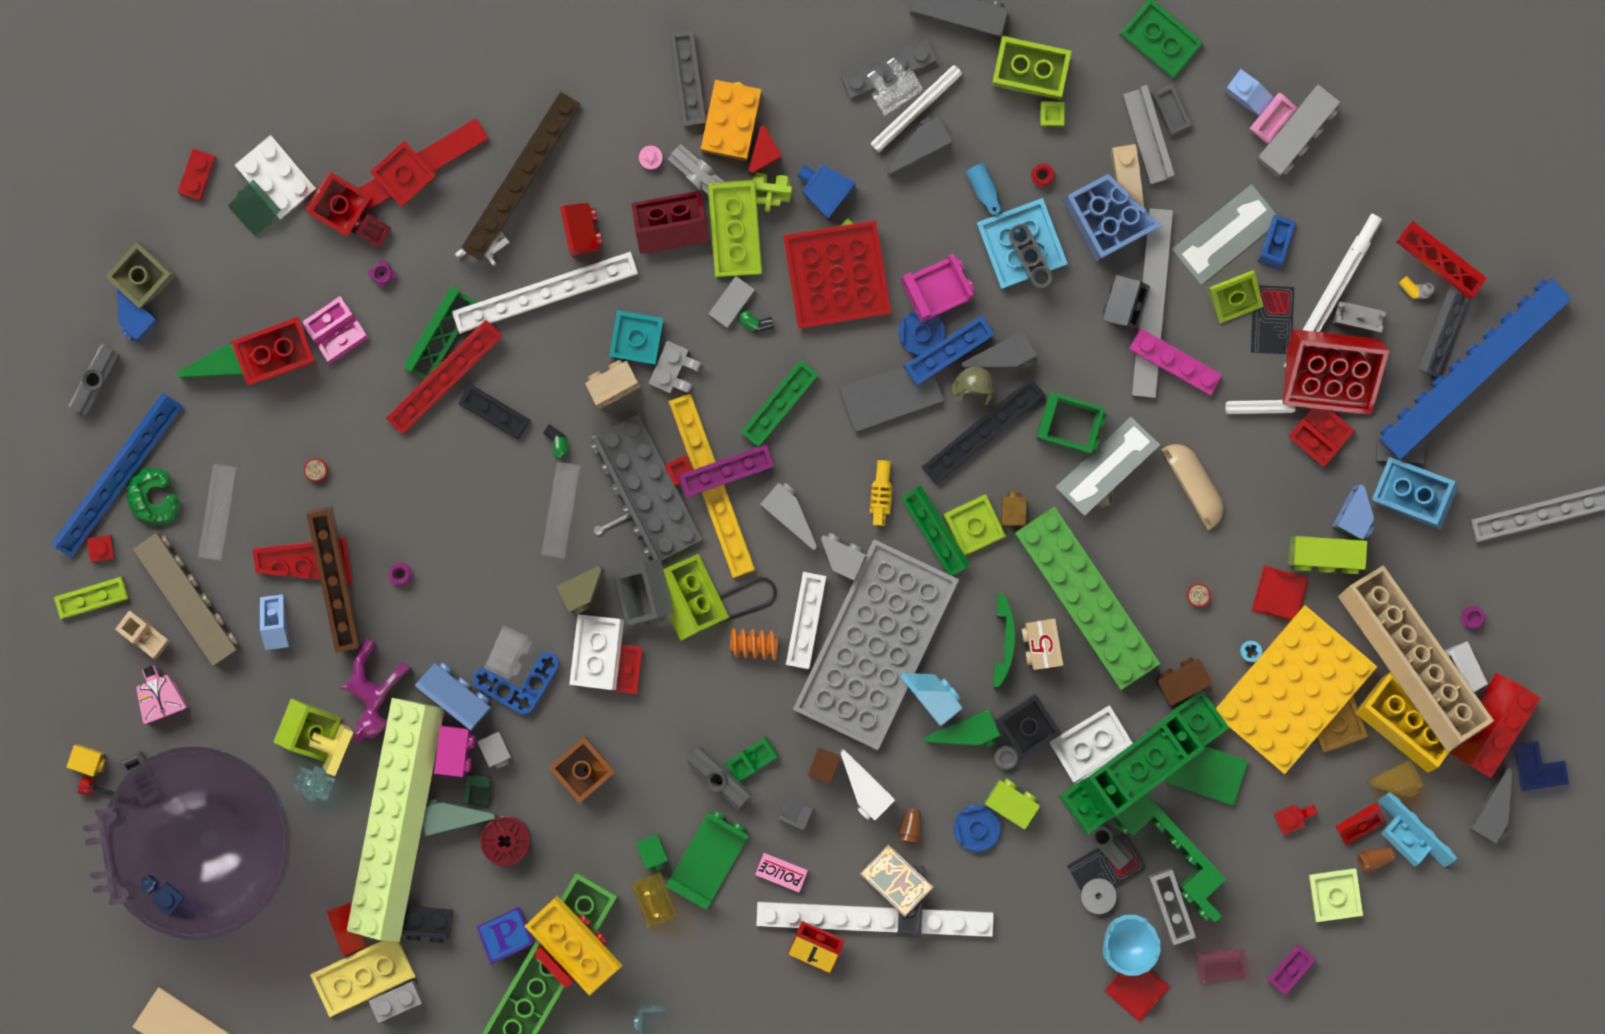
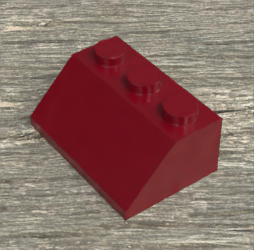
[631,191,709,254]

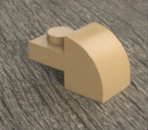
[115,610,170,659]

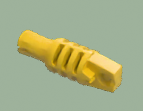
[870,460,893,526]

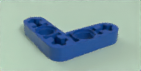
[473,653,559,714]

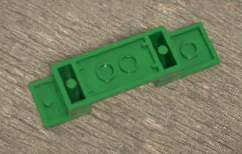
[1058,690,1230,835]
[1114,794,1226,923]

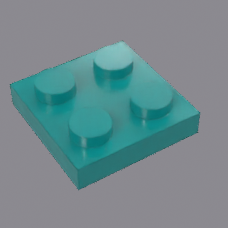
[609,310,664,365]

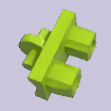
[753,172,792,212]

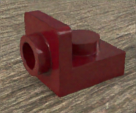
[350,212,391,248]

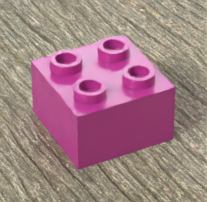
[434,725,476,777]

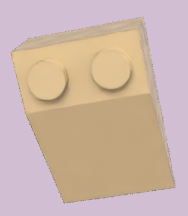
[585,359,641,409]

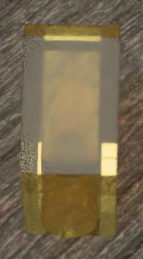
[1366,759,1424,798]

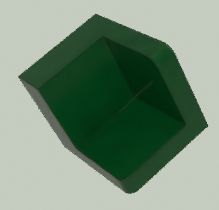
[463,775,492,805]

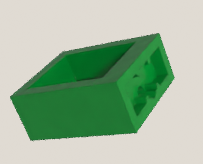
[1036,392,1107,454]

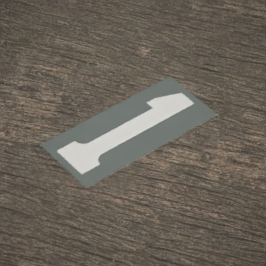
[1172,184,1277,285]
[1056,417,1160,516]

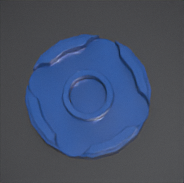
[898,311,946,356]
[954,805,1000,852]

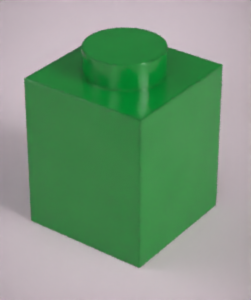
[636,833,669,871]

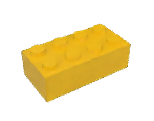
[1355,672,1450,773]

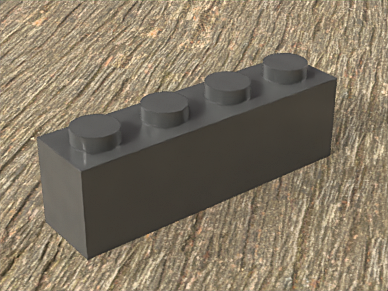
[910,0,1009,40]

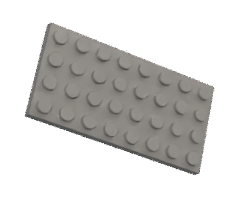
[793,539,959,750]

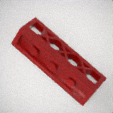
[1396,220,1487,300]

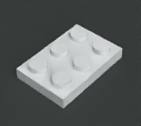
[235,135,317,219]
[569,614,624,690]
[1049,705,1132,782]

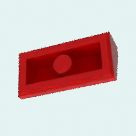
[326,902,367,956]

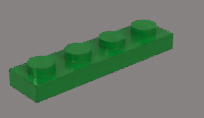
[741,360,819,447]
[901,485,970,576]

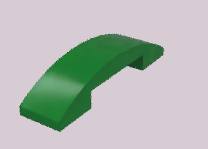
[993,593,1015,687]

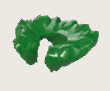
[126,468,180,526]

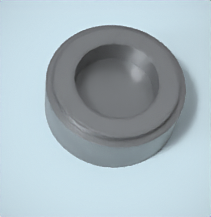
[994,746,1018,769]

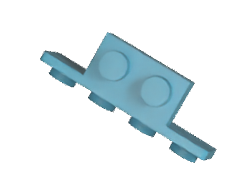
[1378,792,1457,867]

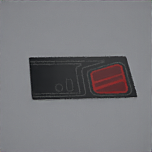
[1251,285,1294,354]
[1067,833,1146,897]

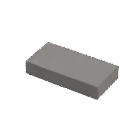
[708,276,755,328]

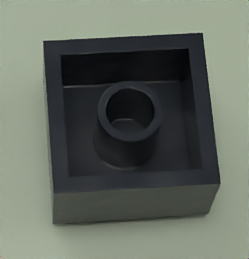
[995,694,1062,760]

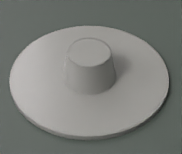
[1081,879,1117,914]

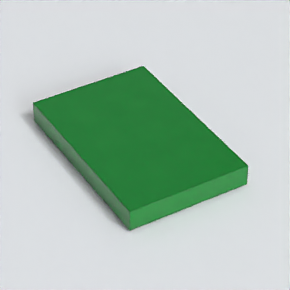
[1119,0,1203,79]
[1166,746,1248,805]

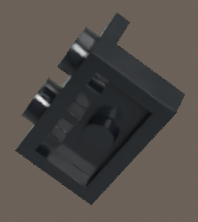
[401,905,453,943]

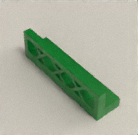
[403,286,477,379]

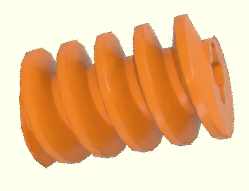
[730,628,778,661]

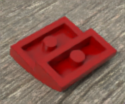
[1288,408,1355,467]

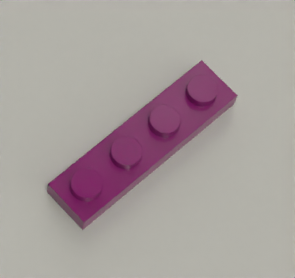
[678,445,774,498]

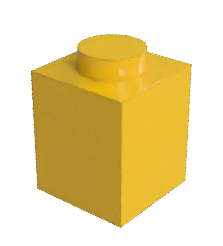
[66,744,106,776]

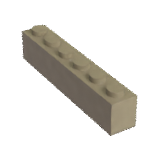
[133,533,239,666]

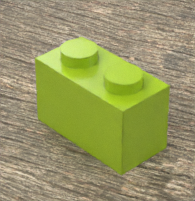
[984,778,1040,829]

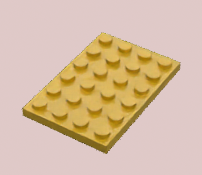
[1216,605,1377,774]

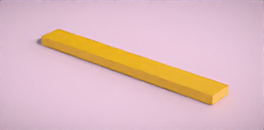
[669,393,755,578]

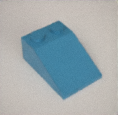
[1372,457,1459,530]

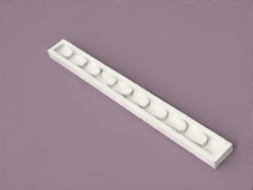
[756,902,993,937]

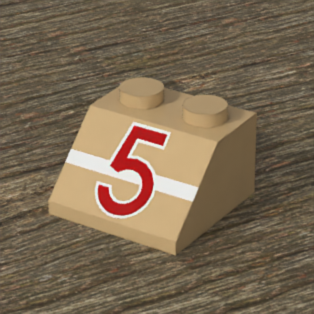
[1021,619,1063,670]

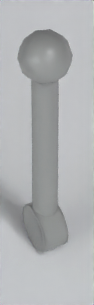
[594,515,628,535]

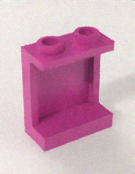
[901,254,975,323]

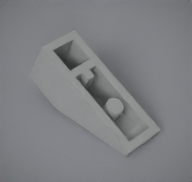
[760,483,817,551]

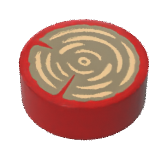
[303,458,328,482]
[1186,584,1211,607]

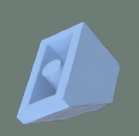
[1224,69,1274,117]
[260,594,289,650]

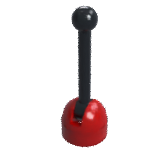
[77,776,135,803]

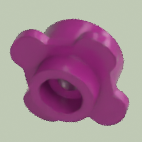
[368,260,396,288]

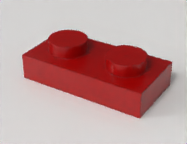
[177,148,216,201]
[613,645,643,694]
[1335,802,1386,846]

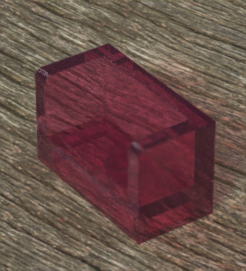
[1195,948,1247,983]

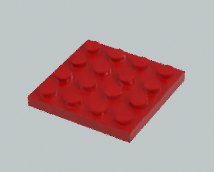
[783,220,891,328]

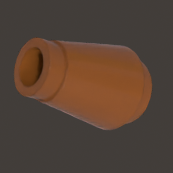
[898,808,921,844]
[1357,847,1395,873]

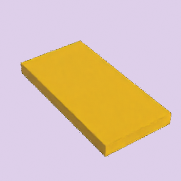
[525,896,623,996]

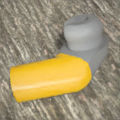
[1398,276,1434,299]

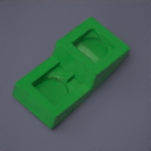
[724,736,779,782]

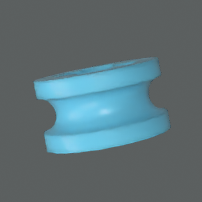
[1240,641,1262,662]

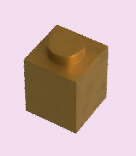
[1001,492,1026,526]

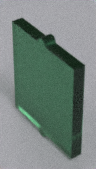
[228,180,281,236]

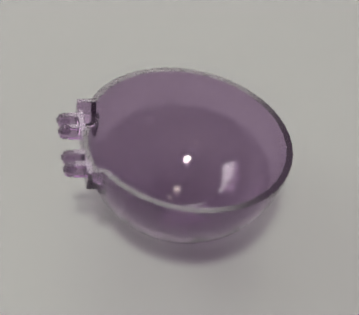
[83,747,292,940]

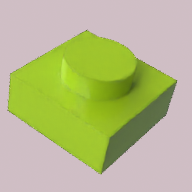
[1040,101,1065,127]

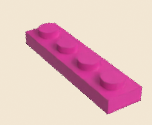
[1128,329,1222,395]

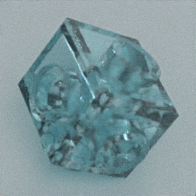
[292,766,335,802]

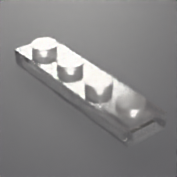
[541,462,581,559]
[198,464,238,561]

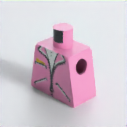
[136,665,190,724]

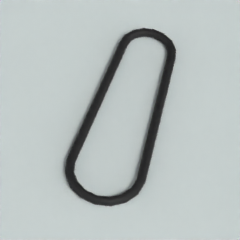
[719,577,777,623]

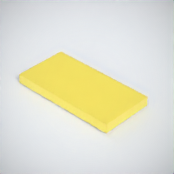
[310,940,416,1017]

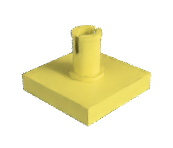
[308,724,353,776]

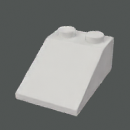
[840,749,895,820]

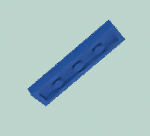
[903,315,994,386]

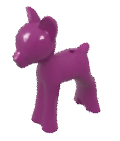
[339,637,412,743]

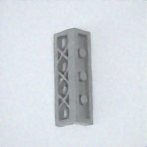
[1122,85,1175,185]

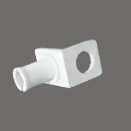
[455,231,510,267]

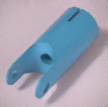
[965,162,1002,215]

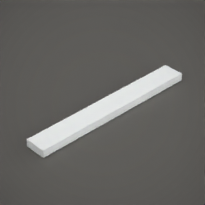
[452,251,638,334]

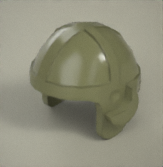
[952,366,994,405]

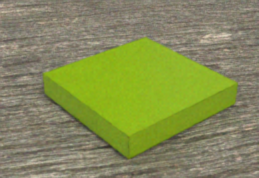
[943,494,1006,556]

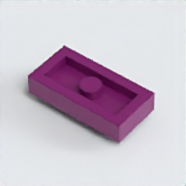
[1267,944,1316,995]

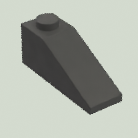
[887,116,952,176]
[960,331,1037,369]
[1468,767,1513,843]

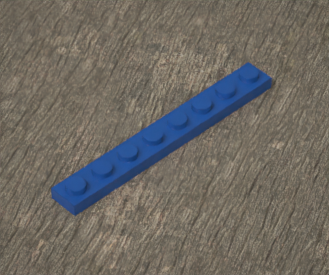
[51,392,183,558]

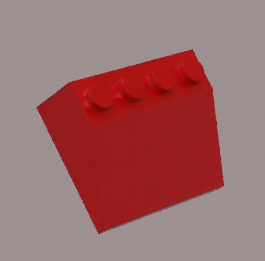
[1282,329,1389,415]

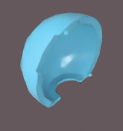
[1103,915,1161,976]

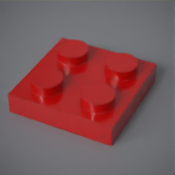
[370,140,437,207]

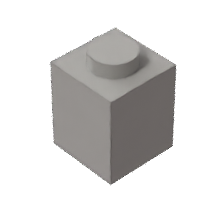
[477,731,512,769]

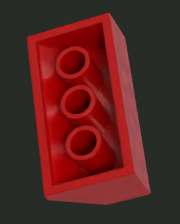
[1449,672,1541,778]

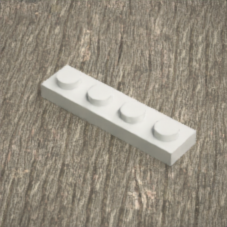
[786,572,826,669]

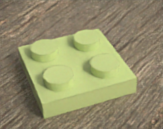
[1308,868,1363,922]

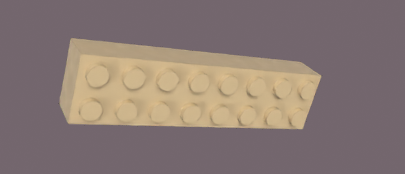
[1338,565,1494,752]

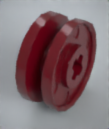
[480,815,531,866]

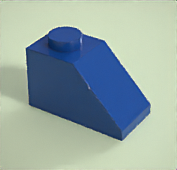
[117,290,159,341]

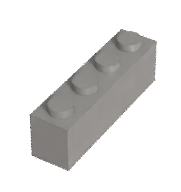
[1256,84,1340,177]

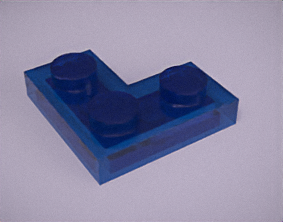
[1514,741,1569,791]

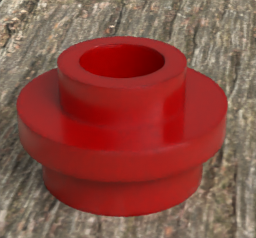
[1031,163,1055,187]

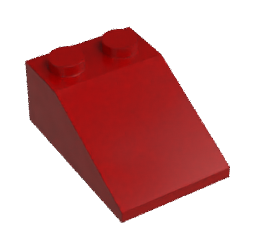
[231,316,316,386]

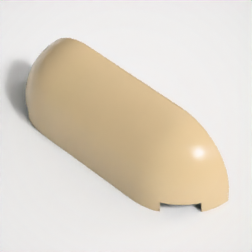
[1161,444,1224,531]

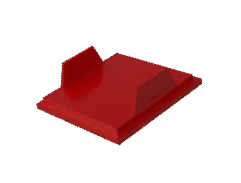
[1251,565,1309,621]
[1104,969,1170,1022]

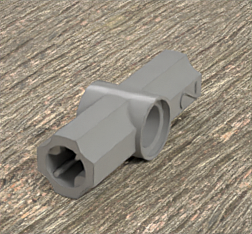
[668,144,724,195]

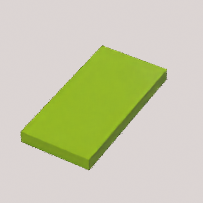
[708,180,762,277]

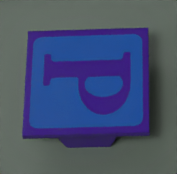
[477,907,534,965]

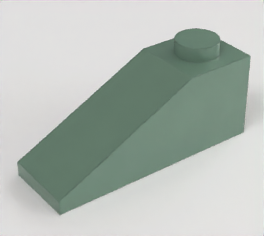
[423,799,496,836]

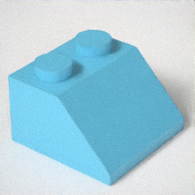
[900,673,962,726]

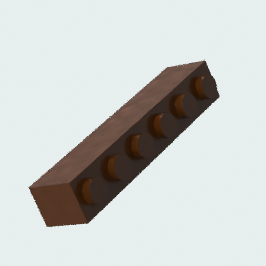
[307,506,361,653]

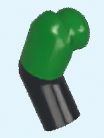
[740,311,775,333]
[543,424,568,459]

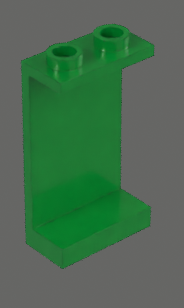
[666,810,749,910]

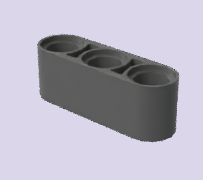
[1009,224,1052,290]

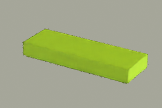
[54,577,129,620]

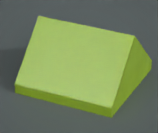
[1206,270,1264,324]

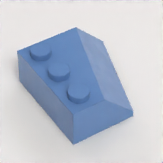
[1063,174,1162,261]

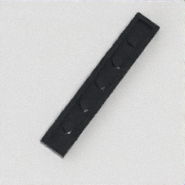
[922,378,1046,485]

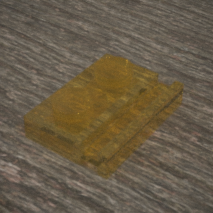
[630,872,677,927]

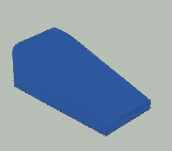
[1258,215,1296,269]

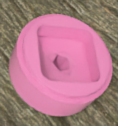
[639,146,663,170]

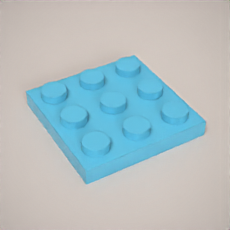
[976,198,1068,289]

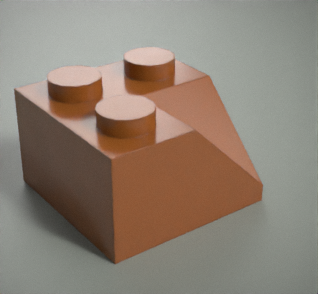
[549,736,615,804]

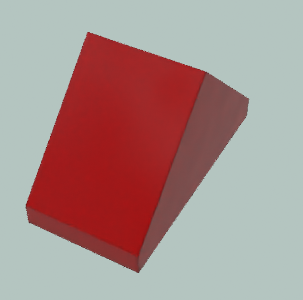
[748,126,782,175]

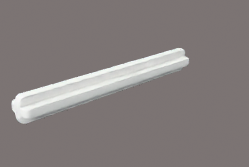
[871,65,962,152]

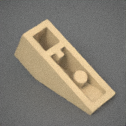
[1110,144,1144,207]

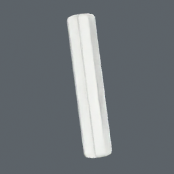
[1225,400,1295,414]

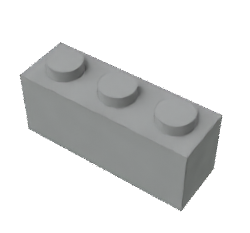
[1148,868,1196,945]

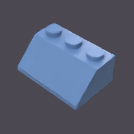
[415,662,492,730]

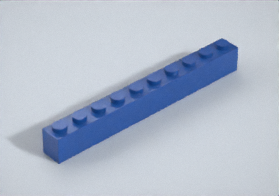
[1378,278,1572,460]

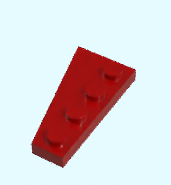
[252,537,353,584]

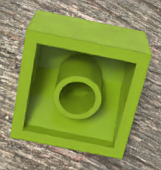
[274,698,342,761]

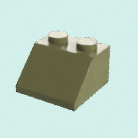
[105,242,177,309]
[556,566,603,614]

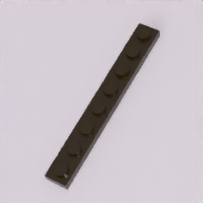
[461,91,581,261]

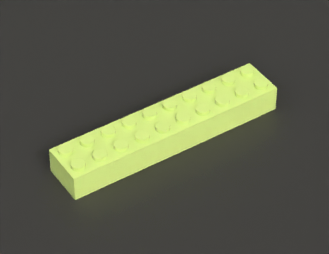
[347,698,445,942]

